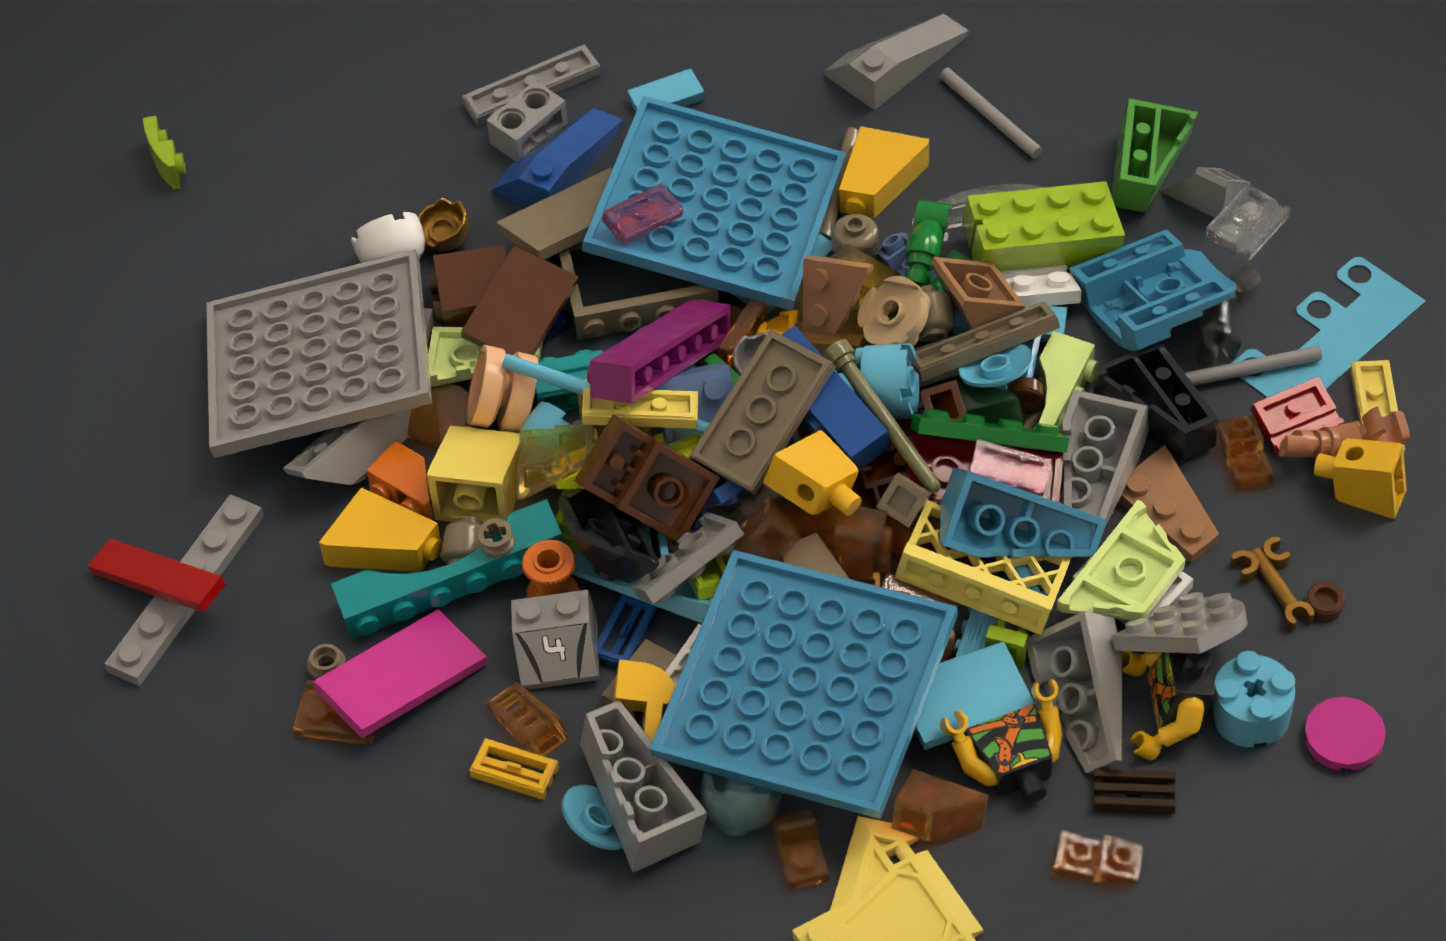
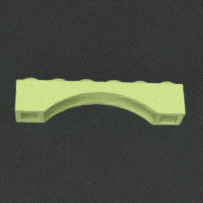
[1021,331,1098,453]

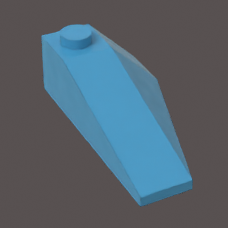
[940,468,1107,557]

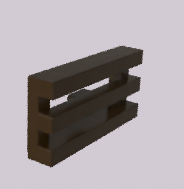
[1094,769,1176,814]

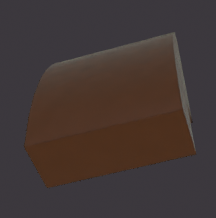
[574,414,720,541]

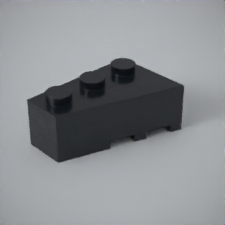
[1093,341,1219,460]

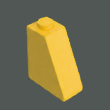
[839,127,930,219]
[319,488,442,572]

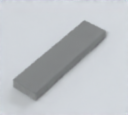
[462,44,601,126]

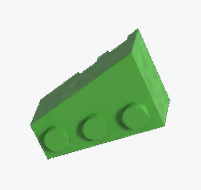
[1112,98,1198,213]

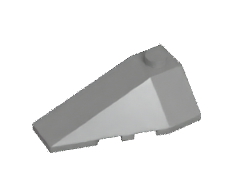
[824,14,969,110]
[1063,389,1149,527]
[1027,611,1122,774]

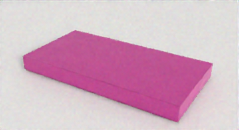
[314,609,487,738]

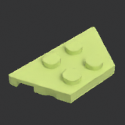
[1057,500,1185,620]

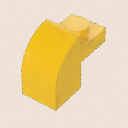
[613,660,676,742]

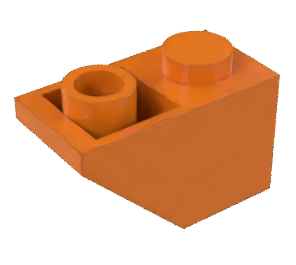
[366,440,434,521]

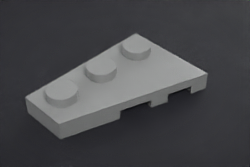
[631,512,744,604]

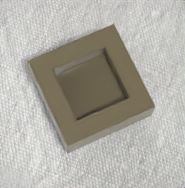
[876,473,932,528]

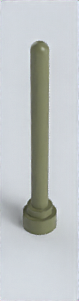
[822,339,941,493]

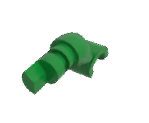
[904,200,952,287]

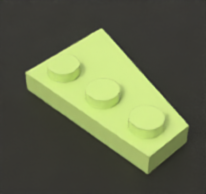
[428,327,543,387]

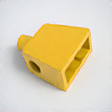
[763,430,862,516]
[1314,438,1407,519]

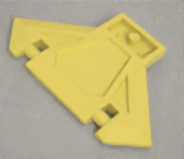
[792,816,983,941]

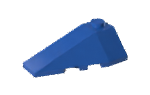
[491,108,624,208]

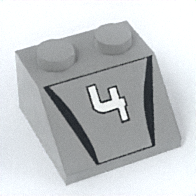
[511,590,600,691]

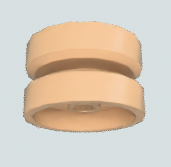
[466,345,538,433]

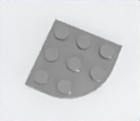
[1112,592,1248,654]

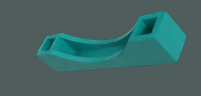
[331,499,565,640]

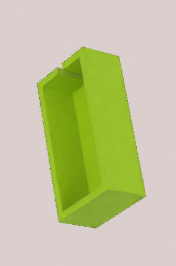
[962,181,1125,271]

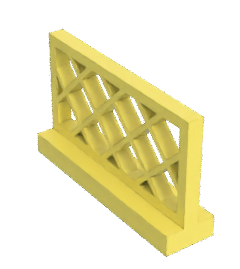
[895,500,1072,635]

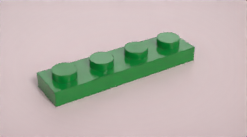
[910,409,1069,453]

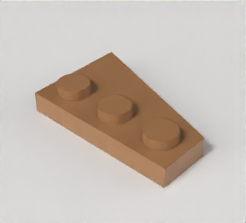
[1118,445,1220,564]

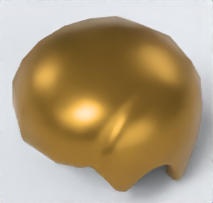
[418,198,470,252]

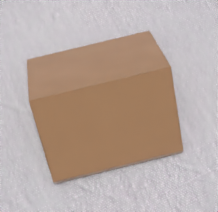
[931,257,1025,330]

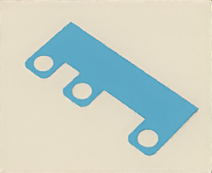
[1232,257,1426,397]

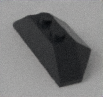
[558,488,659,583]

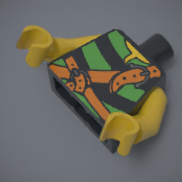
[1122,651,1215,761]
[939,679,1062,804]

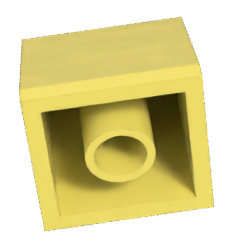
[427,426,527,524]

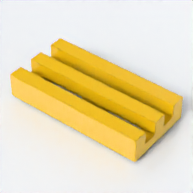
[469,738,559,800]

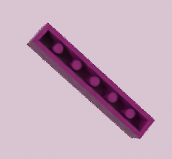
[587,299,731,403]

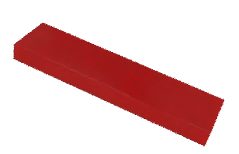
[88,539,226,613]

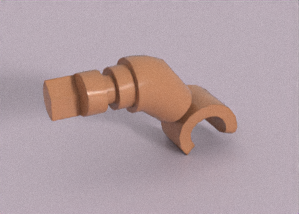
[1278,406,1410,458]

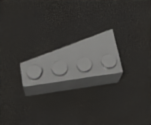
[580,700,707,872]

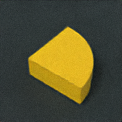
[756,310,798,335]

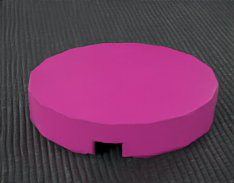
[1304,696,1386,771]

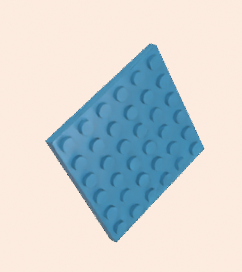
[582,96,846,311]
[650,550,958,819]

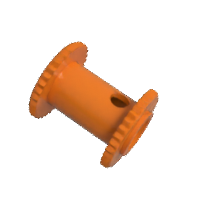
[522,540,580,598]

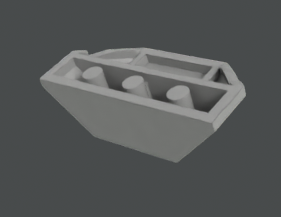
[283,409,411,485]

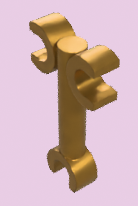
[1230,537,1314,632]

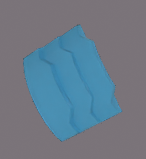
[1069,229,1237,351]

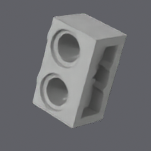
[486,81,568,161]

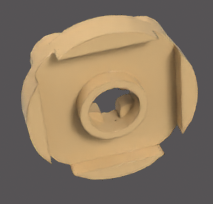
[858,276,931,346]

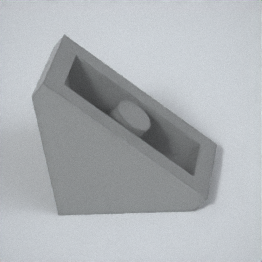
[1161,167,1250,222]

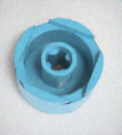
[854,343,919,420]
[1212,651,1295,747]

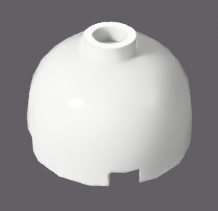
[351,212,426,263]

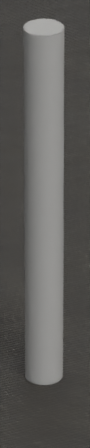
[940,68,1042,159]
[1185,346,1322,386]

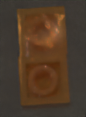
[1217,415,1274,491]
[1051,830,1144,885]

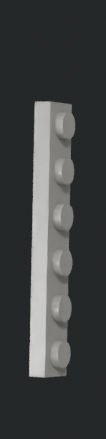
[104,494,264,687]

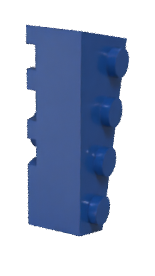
[782,325,890,471]

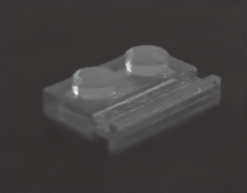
[1205,184,1291,261]

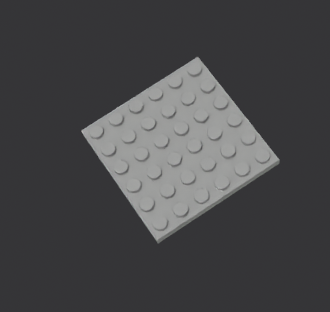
[206,249,432,458]

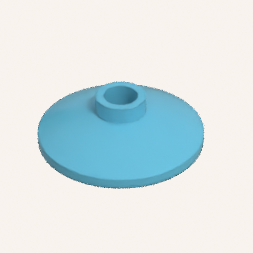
[959,344,1033,388]
[561,785,622,850]

